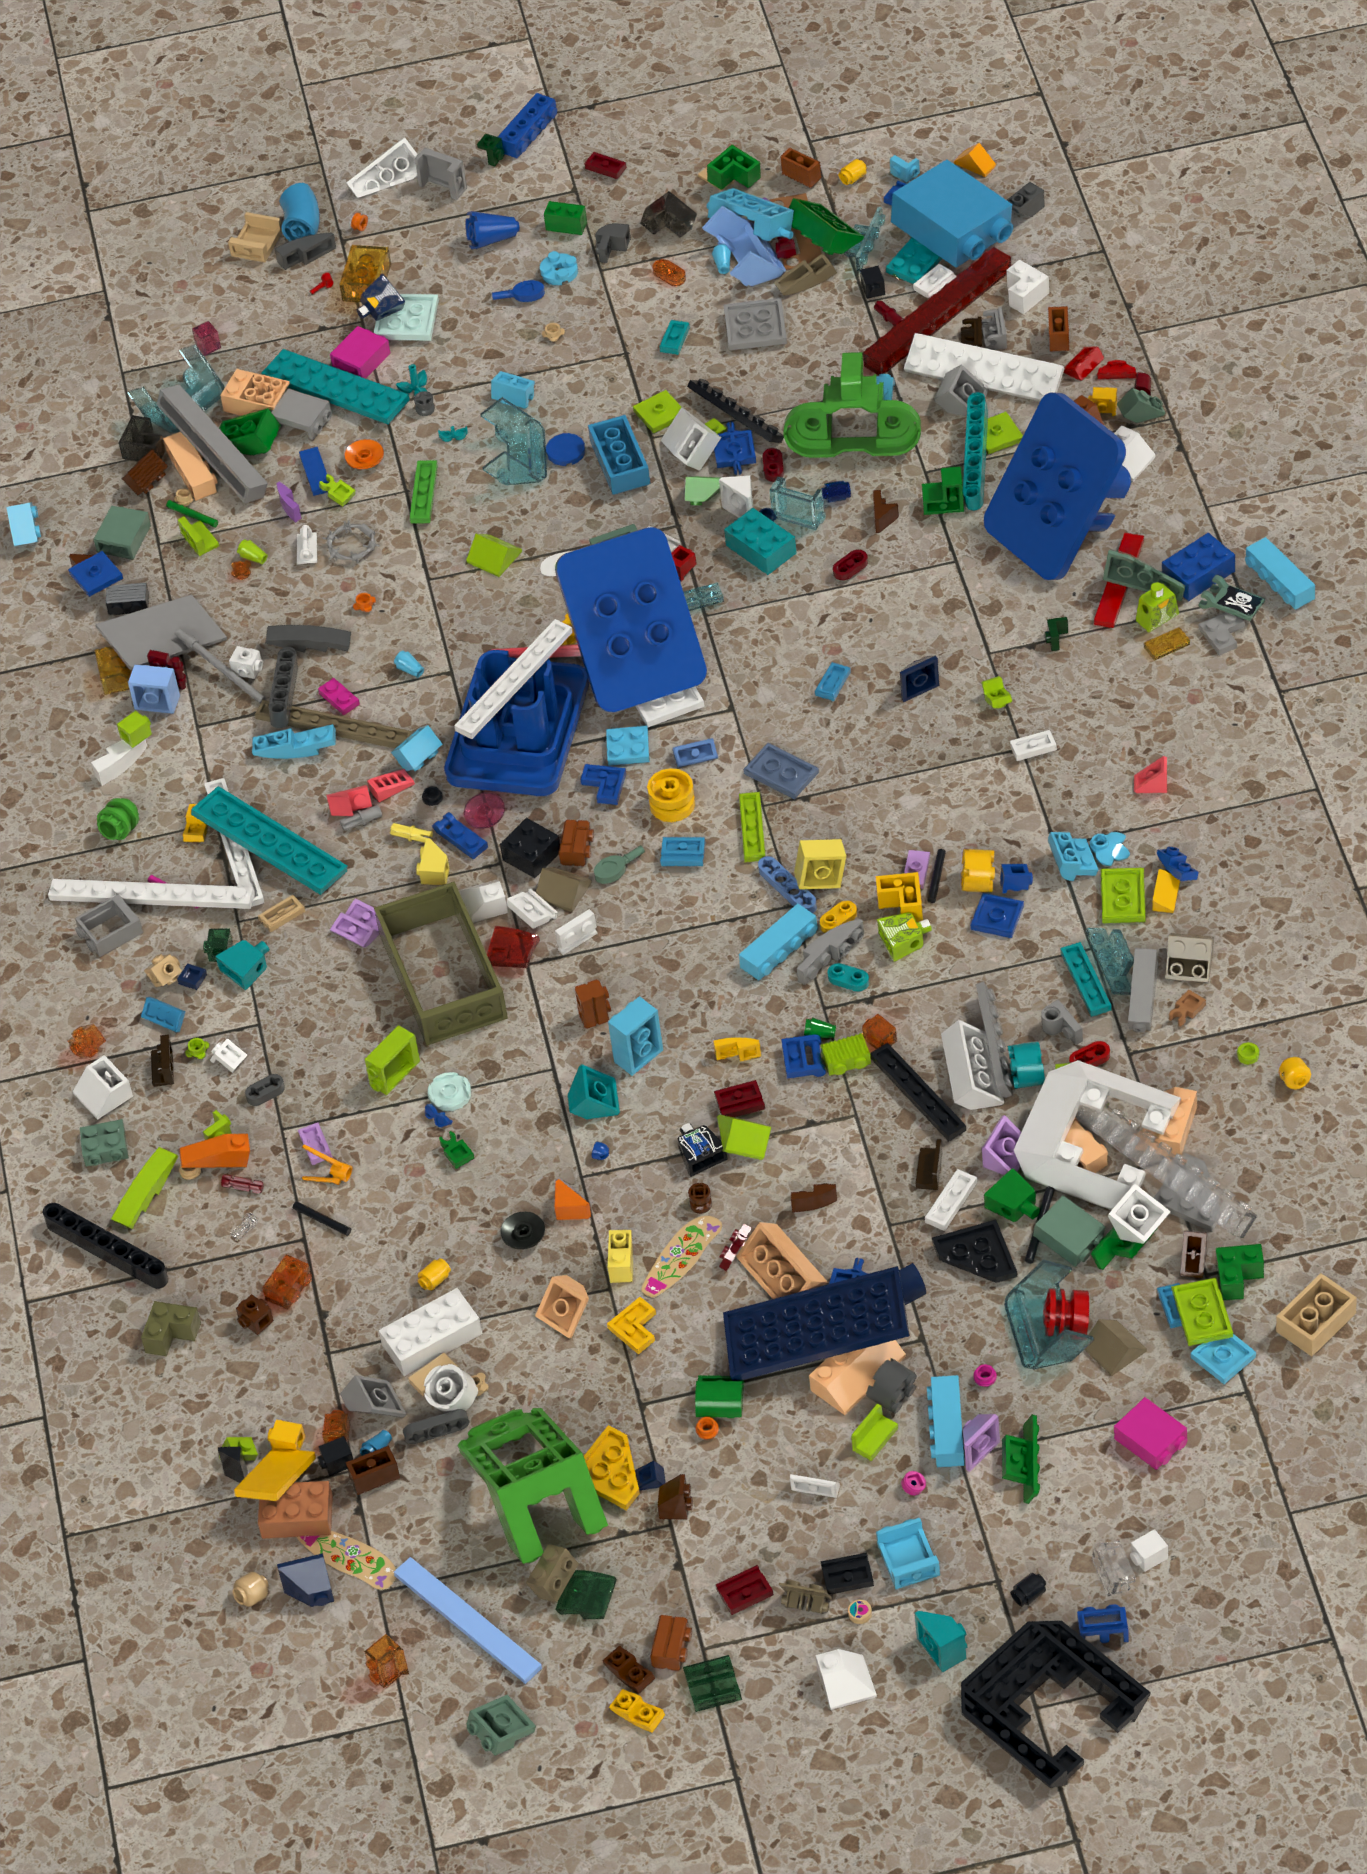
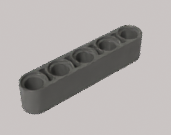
[268,647,298,728]

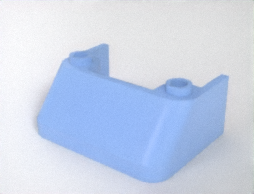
[702,206,786,286]

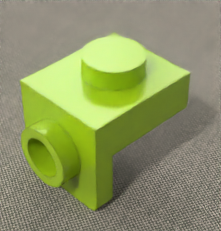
[981,676,1012,708]
[203,1110,232,1140]
[219,1437,258,1461]

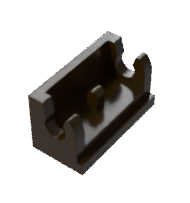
[961,316,983,348]

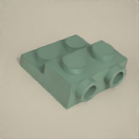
[80,1119,129,1167]
[466,1695,536,1756]

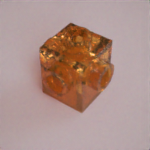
[68,1024,106,1058]

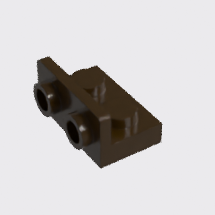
[151,1034,174,1087]

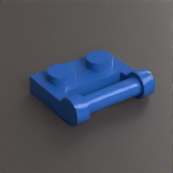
[781,1035,826,1079]

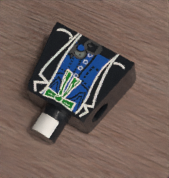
[677,1123,728,1177]

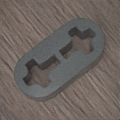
[245,1074,285,1106]

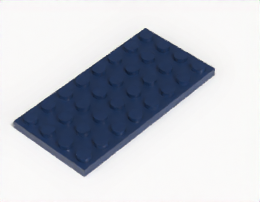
[723,1266,910,1381]

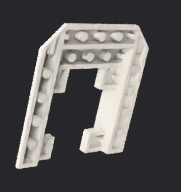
[1014,1060,1181,1210]

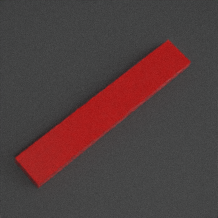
[1094,533,1144,628]

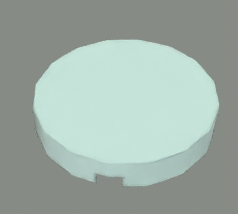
[428,1072,471,1111]

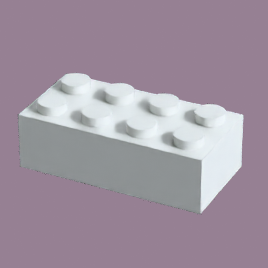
[379,1288,483,1376]

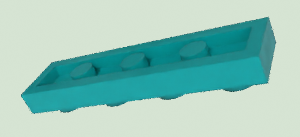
[1060,942,1112,1017]

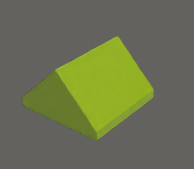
[466,533,522,577]
[717,1114,771,1160]

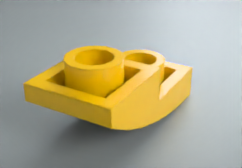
[609,1689,665,1733]

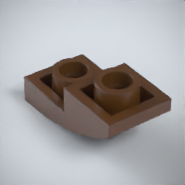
[791,1183,837,1212]
[602,1646,655,1694]

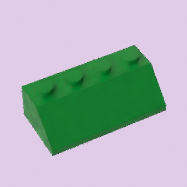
[789,198,864,255]

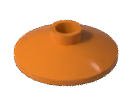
[345,439,384,469]

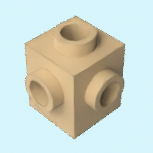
[144,954,182,987]

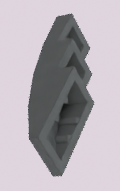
[265,625,351,653]

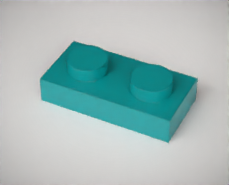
[659,320,690,355]

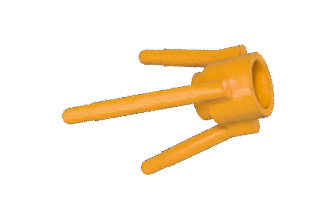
[302,1144,353,1185]

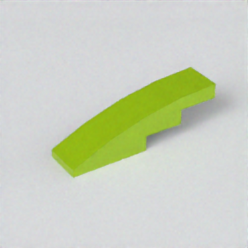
[111,1147,178,1229]

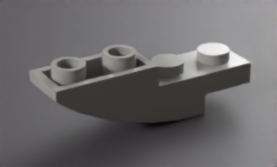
[797,919,864,985]

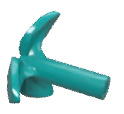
[396,364,428,396]

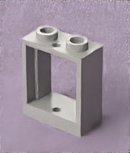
[75,894,143,957]

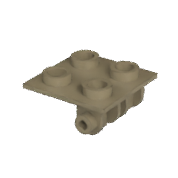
[779,1580,832,1614]

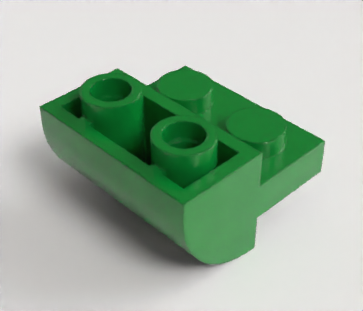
[695,1375,744,1418]

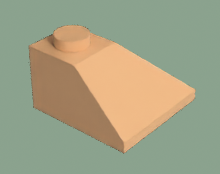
[535,1275,589,1338]

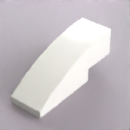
[91,739,147,786]

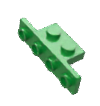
[1091,1227,1158,1270]
[1002,1414,1040,1504]

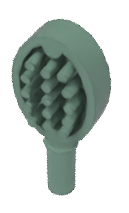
[594,845,645,884]

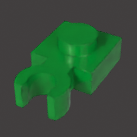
[439,1131,475,1169]

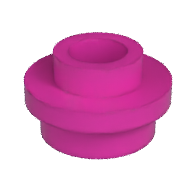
[974,1364,997,1387]

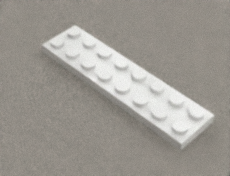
[904,333,1065,402]

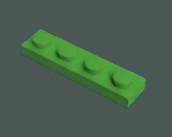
[410,460,438,524]

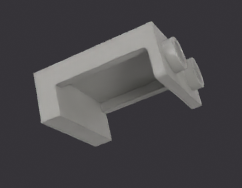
[415,148,467,200]
[271,389,332,440]

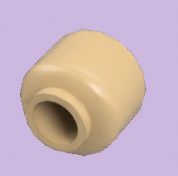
[233,1572,268,1607]

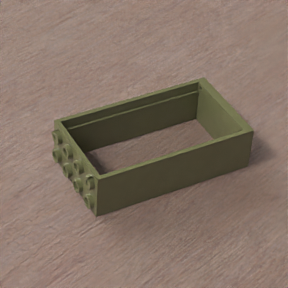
[374,881,508,1046]

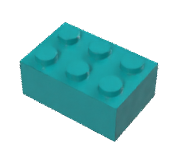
[724,508,797,575]

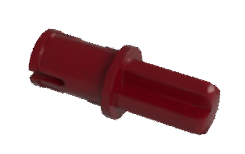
[874,301,906,330]

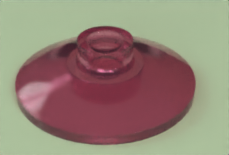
[464,793,505,829]

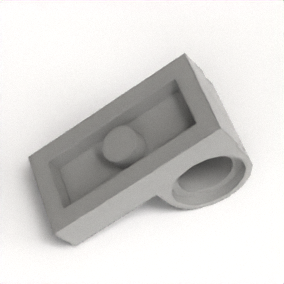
[1041,999,1083,1045]

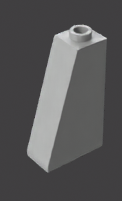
[1128,948,1158,1032]

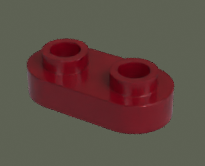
[762,448,784,482]
[833,550,868,581]

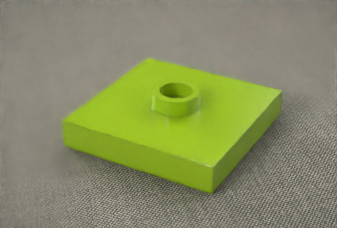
[633,390,681,434]
[986,412,1023,455]

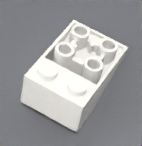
[661,407,721,471]

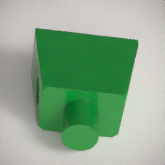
[984,1168,1040,1222]

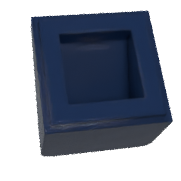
[635,1461,666,1490]

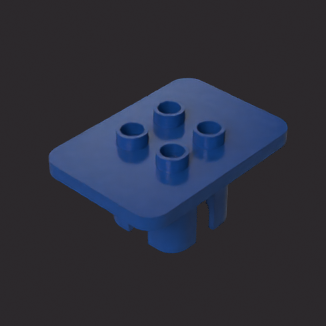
[984,392,1131,580]
[555,527,707,712]
[444,650,589,796]

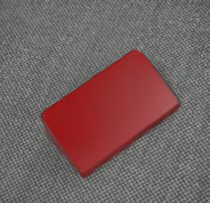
[1063,346,1104,381]

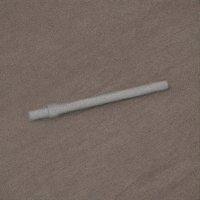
[175,628,266,703]

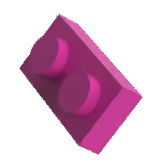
[318,678,360,715]

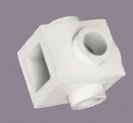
[229,646,263,679]

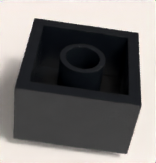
[500,818,560,878]

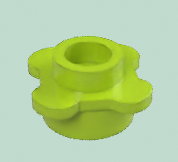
[185,1038,210,1059]

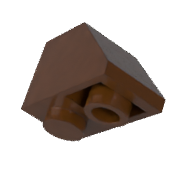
[658,1474,693,1520]

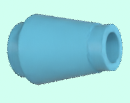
[712,244,731,274]
[394,651,425,678]

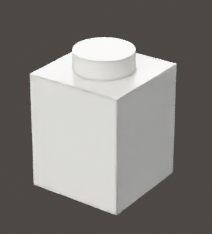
[1130,1529,1168,1572]

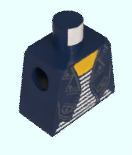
[356,274,405,321]

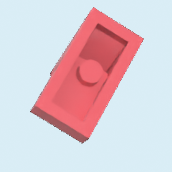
[326,785,372,816]

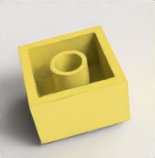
[794,839,846,889]

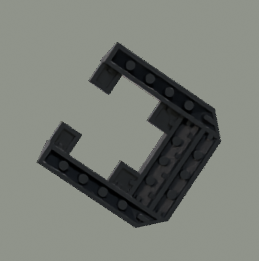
[961,1620,1151,1788]

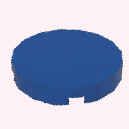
[546,433,585,466]

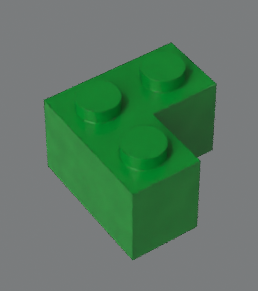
[707,145,761,190]
[922,467,964,515]
[1216,1244,1264,1301]

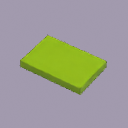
[1101,868,1146,923]
[1171,1278,1233,1346]

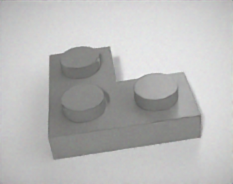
[1199,612,1245,656]

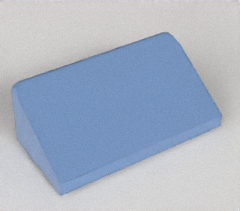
[672,738,718,768]

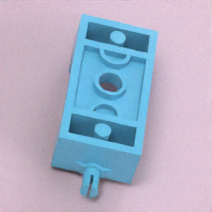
[706,188,794,241]

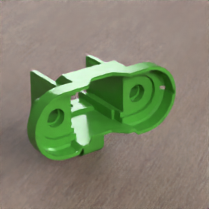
[783,352,921,458]

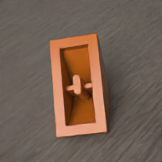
[554,1179,591,1220]

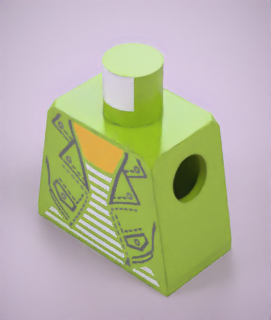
[1136,582,1179,632]
[877,912,932,962]

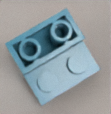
[1048,832,1098,881]

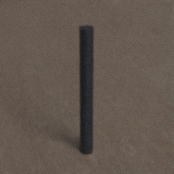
[1025,1186,1055,1264]

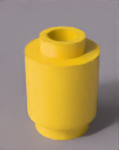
[838,159,867,185]
[418,1258,451,1291]

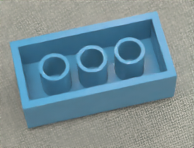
[588,415,650,495]

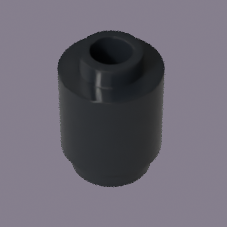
[1010,1573,1046,1607]

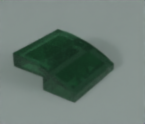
[555,1570,617,1619]
[683,1655,742,1712]

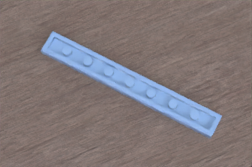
[394,1557,542,1684]

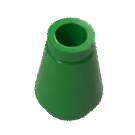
[804,1017,836,1038]

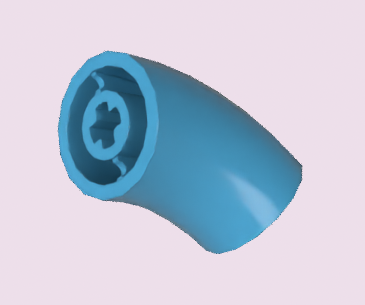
[279,183,320,241]

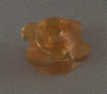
[231,561,251,580]

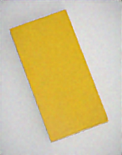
[234,1448,316,1501]

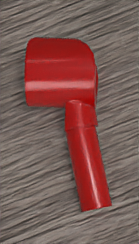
[310,273,334,295]

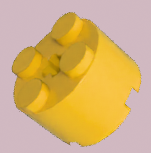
[961,849,995,893]

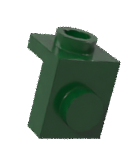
[477,134,505,167]
[1044,617,1068,651]

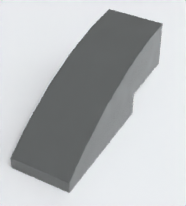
[274,232,336,270]

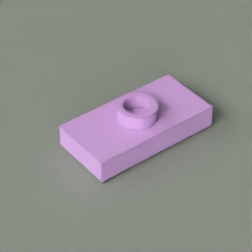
[904,850,930,889]
[298,1122,333,1165]

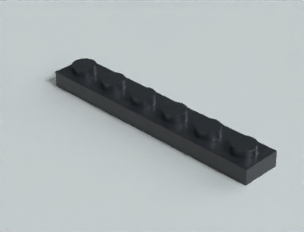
[687,379,784,443]
[870,1043,966,1142]

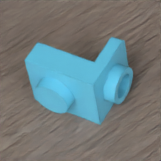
[890,155,920,183]
[877,374,895,400]

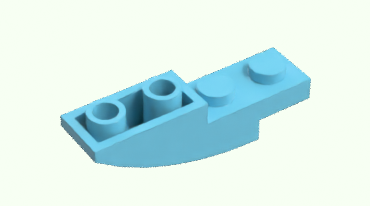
[252,724,336,759]

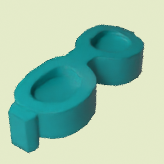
[438,426,468,442]

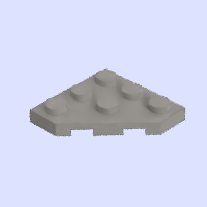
[1154,1153,1223,1232]

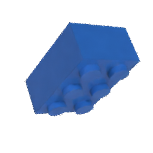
[1162,532,1235,601]

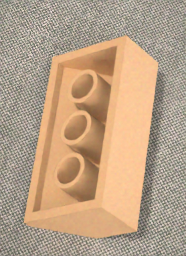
[736,1222,828,1299]
[809,1340,906,1415]

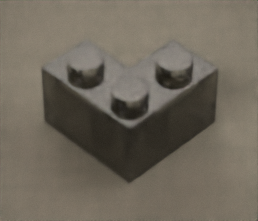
[640,191,697,238]
[118,415,165,462]

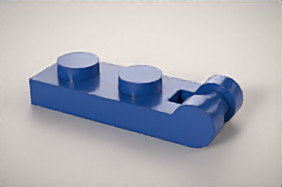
[432,812,488,859]

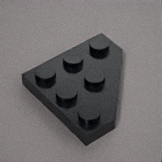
[932,1219,1018,1283]

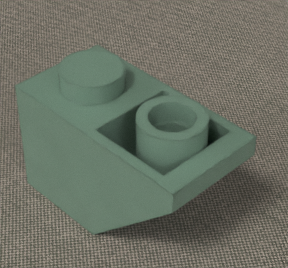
[1117,388,1166,423]

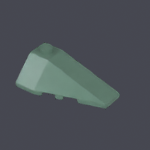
[1103,549,1185,602]

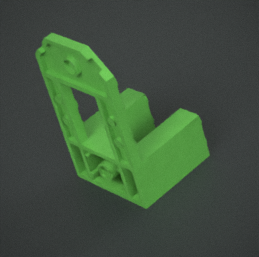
[457,1408,608,1564]

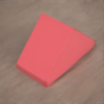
[1134,756,1167,793]

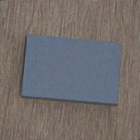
[743,743,819,800]

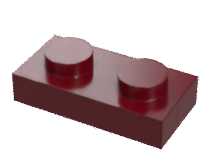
[584,152,627,179]

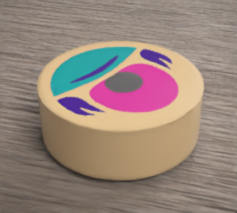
[848,1600,872,1624]

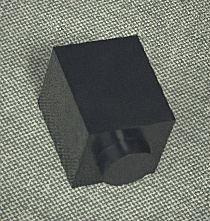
[860,265,885,299]
[317,1436,353,1476]

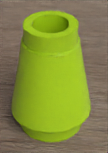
[237,539,268,564]

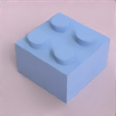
[128,665,180,714]

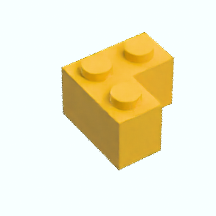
[876,872,923,922]

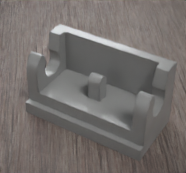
[982,307,1007,350]

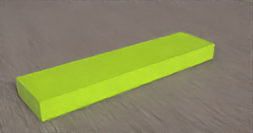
[739,792,766,862]

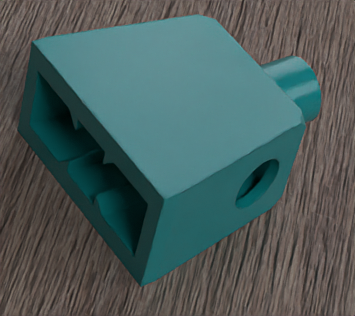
[216,940,270,991]

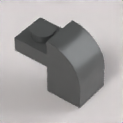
[595,223,631,263]

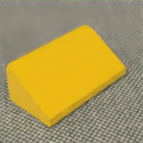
[1152,869,1180,913]

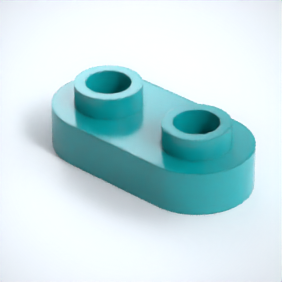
[827,963,869,992]

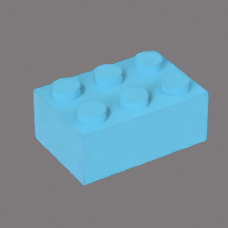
[608,996,663,1076]

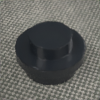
[422,786,443,806]

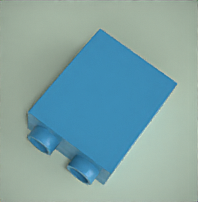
[891,159,1013,268]

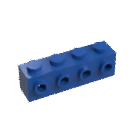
[498,93,557,158]

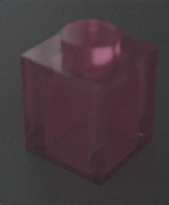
[192,321,221,356]

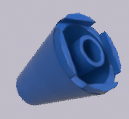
[465,211,520,250]

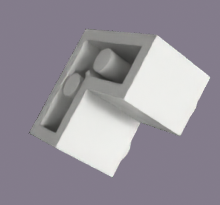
[1007,260,1049,314]

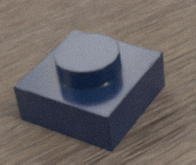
[177,963,207,990]

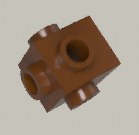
[236,1294,274,1335]

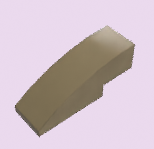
[773,253,837,296]

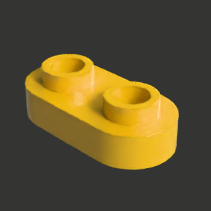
[820,901,857,933]

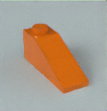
[179,1134,250,1168]

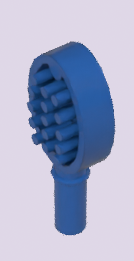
[492,280,545,302]

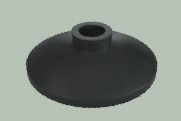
[500,1212,545,1249]

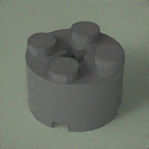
[866,1358,917,1414]

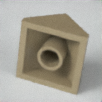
[536,867,592,912]
[1082,1319,1147,1376]

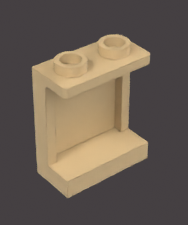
[228,212,282,263]

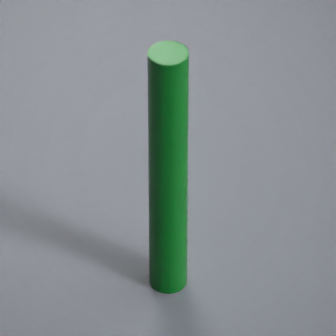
[166,500,219,528]

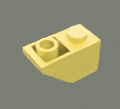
[416,838,450,885]
[608,1230,633,1283]

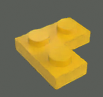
[607,1297,656,1355]

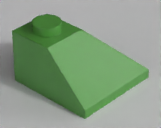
[685,476,722,505]

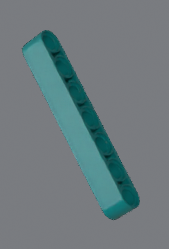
[963,392,988,511]

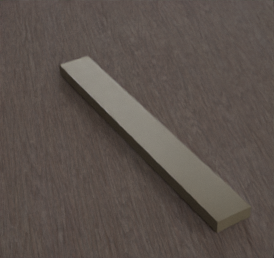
[255,700,414,749]

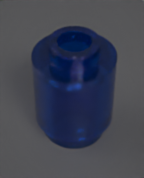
[821,480,851,503]

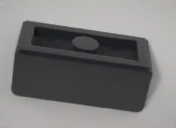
[218,1446,248,1483]

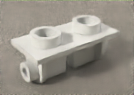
[297,525,317,564]

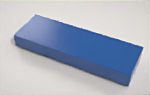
[299,447,329,496]

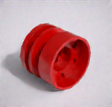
[1043,1288,1089,1339]

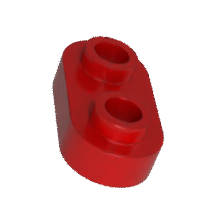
[1069,1041,1110,1067]

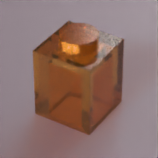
[862,1014,897,1049]

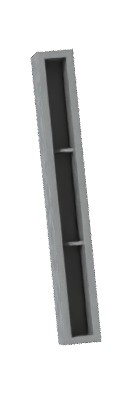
[156,385,268,503]

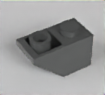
[1007,182,1045,217]

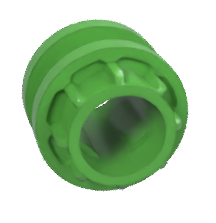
[97,798,139,840]

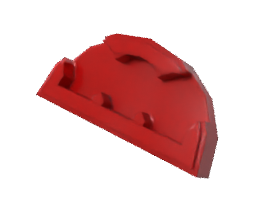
[1097,360,1137,379]

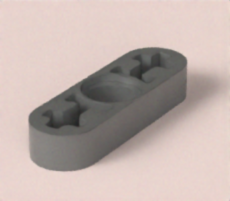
[403,1409,470,1444]

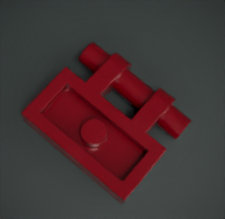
[147,650,187,690]

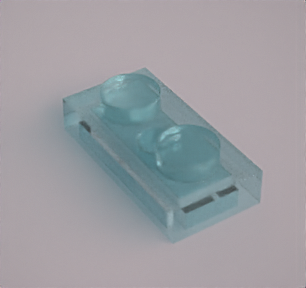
[684,582,724,611]

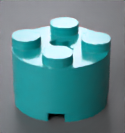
[1007,1041,1045,1089]

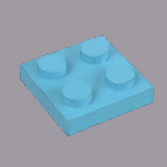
[606,726,650,766]
[1191,1334,1256,1384]

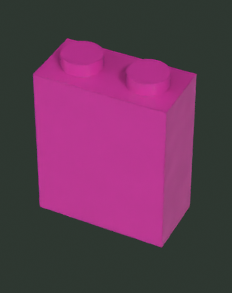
[330,326,391,379]
[1114,1397,1188,1470]

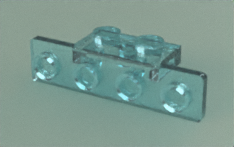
[844,206,885,271]
[1085,928,1134,995]

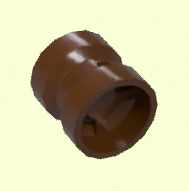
[688,1183,712,1214]

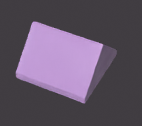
[982,1115,1021,1175]

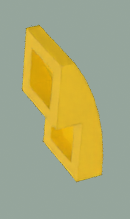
[183,804,208,842]
[713,1037,761,1062]

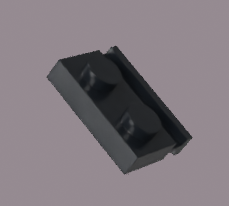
[821,1552,874,1595]

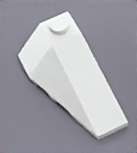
[346,138,417,198]

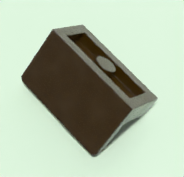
[915,1139,943,1190]

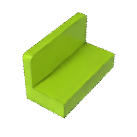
[177,516,219,556]
[851,1404,898,1461]

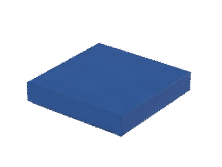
[970,893,1024,938]

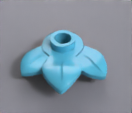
[1090,832,1130,866]

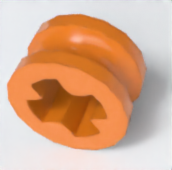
[351,213,368,231]

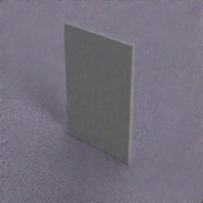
[96,594,227,670]

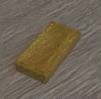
[1144,627,1190,661]

